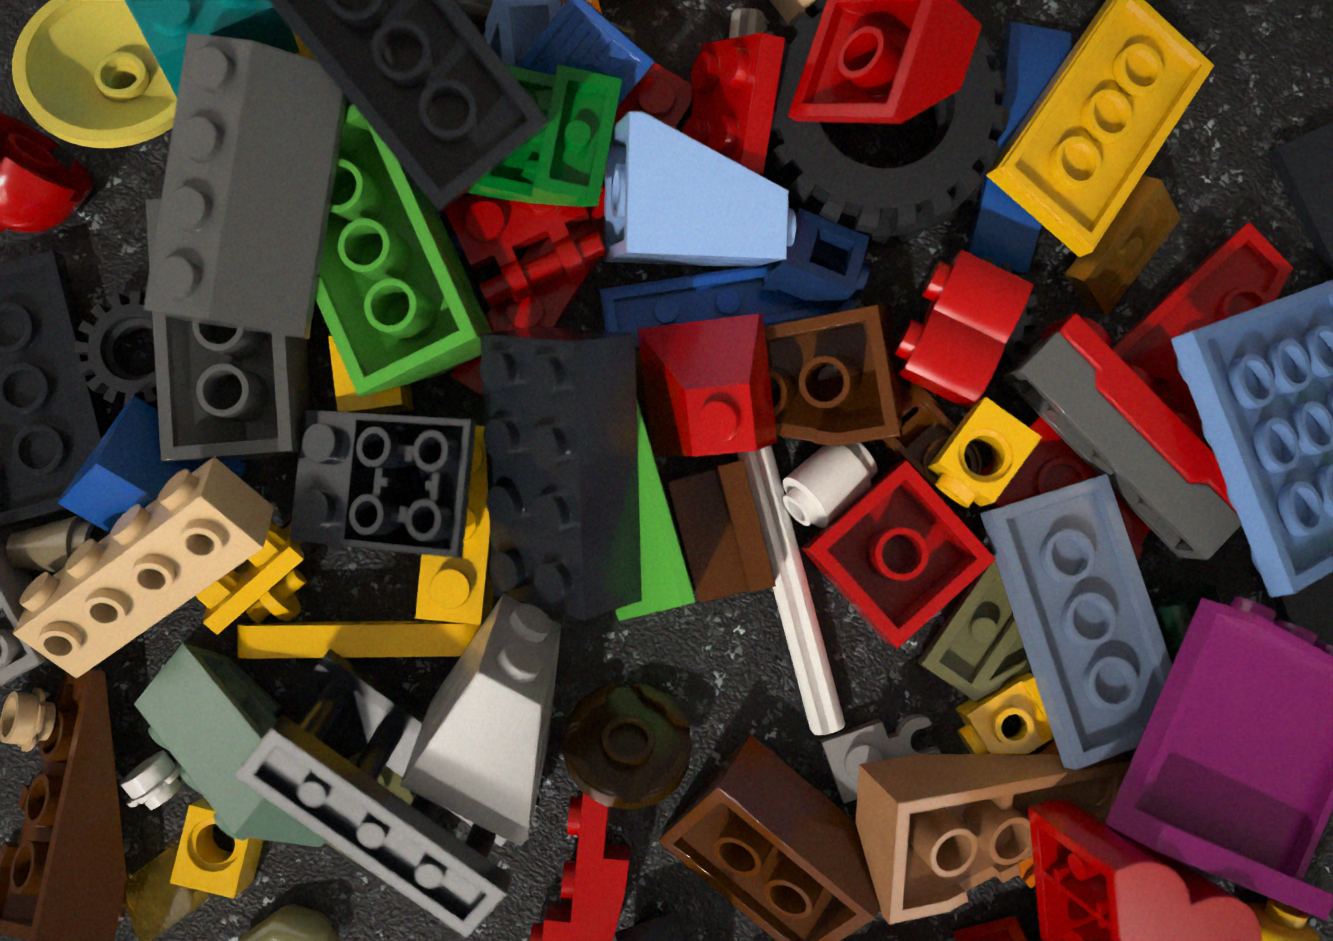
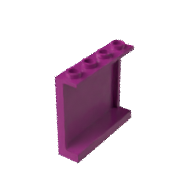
[1105,596,1333,920]

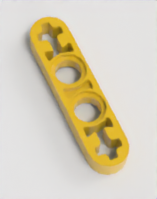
[237,620,482,659]

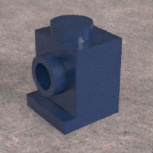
[761,207,870,312]

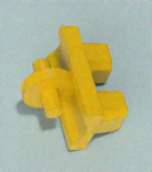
[196,521,307,635]

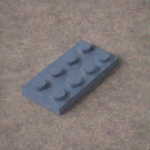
[980,474,1172,770]

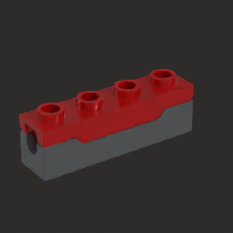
[1000,313,1242,560]

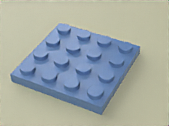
[1170,280,1333,597]

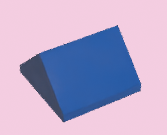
[58,394,247,533]

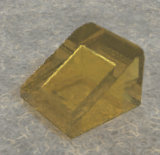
[124,845,210,941]

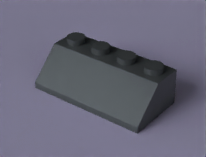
[144,33,348,339]
[146,198,312,462]

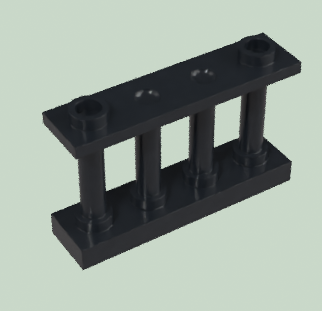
[234,649,540,938]

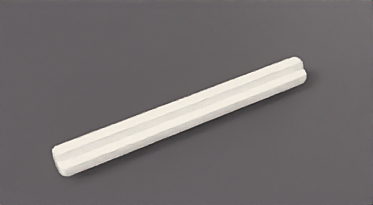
[737,445,845,735]

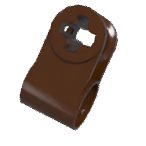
[873,379,982,498]

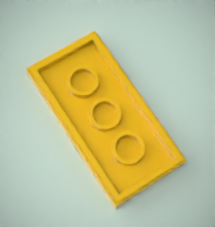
[986,0,1214,257]

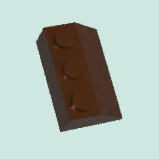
[658,735,880,941]

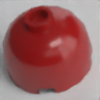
[0,112,92,233]

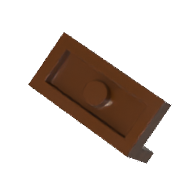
[669,460,776,602]

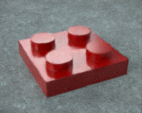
[682,32,785,175]

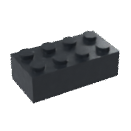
[269,0,549,213]
[480,327,642,620]

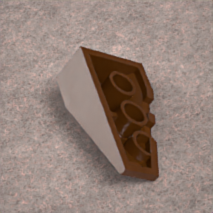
[635,305,902,447]
[0,669,127,941]

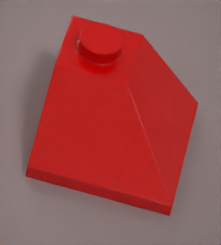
[788,0,982,123]
[637,313,777,457]

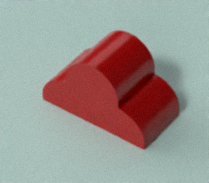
[1028,800,1262,941]

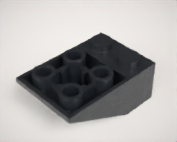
[290,410,476,558]

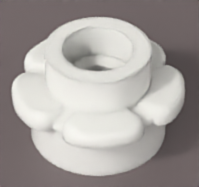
[120,750,182,810]

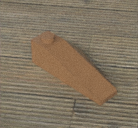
[855,754,1131,925]

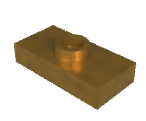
[1065,175,1181,316]

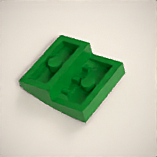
[467,64,622,207]

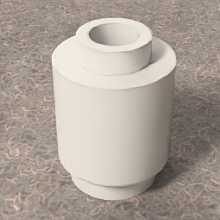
[783,443,878,528]

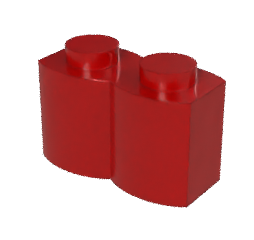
[894,250,1034,409]

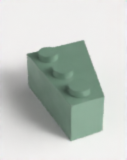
[134,643,326,847]

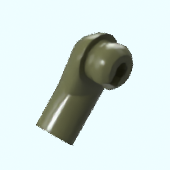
[239,904,340,941]

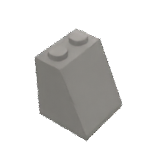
[400,593,561,847]

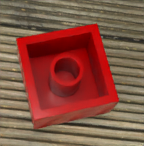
[801,460,996,648]

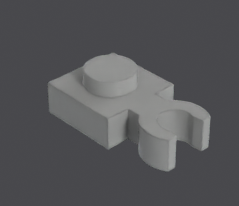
[819,714,941,804]

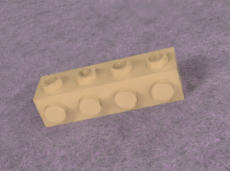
[12,456,274,679]

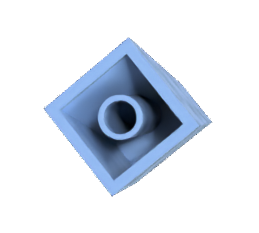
[603,111,796,267]

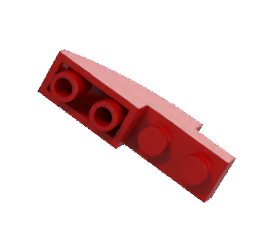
[530,794,631,941]

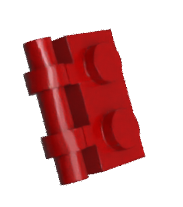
[445,194,607,307]

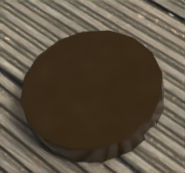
[562,683,692,810]

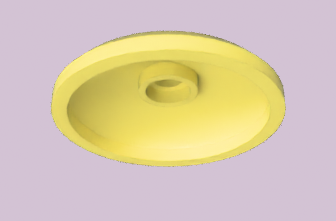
[12,0,177,148]

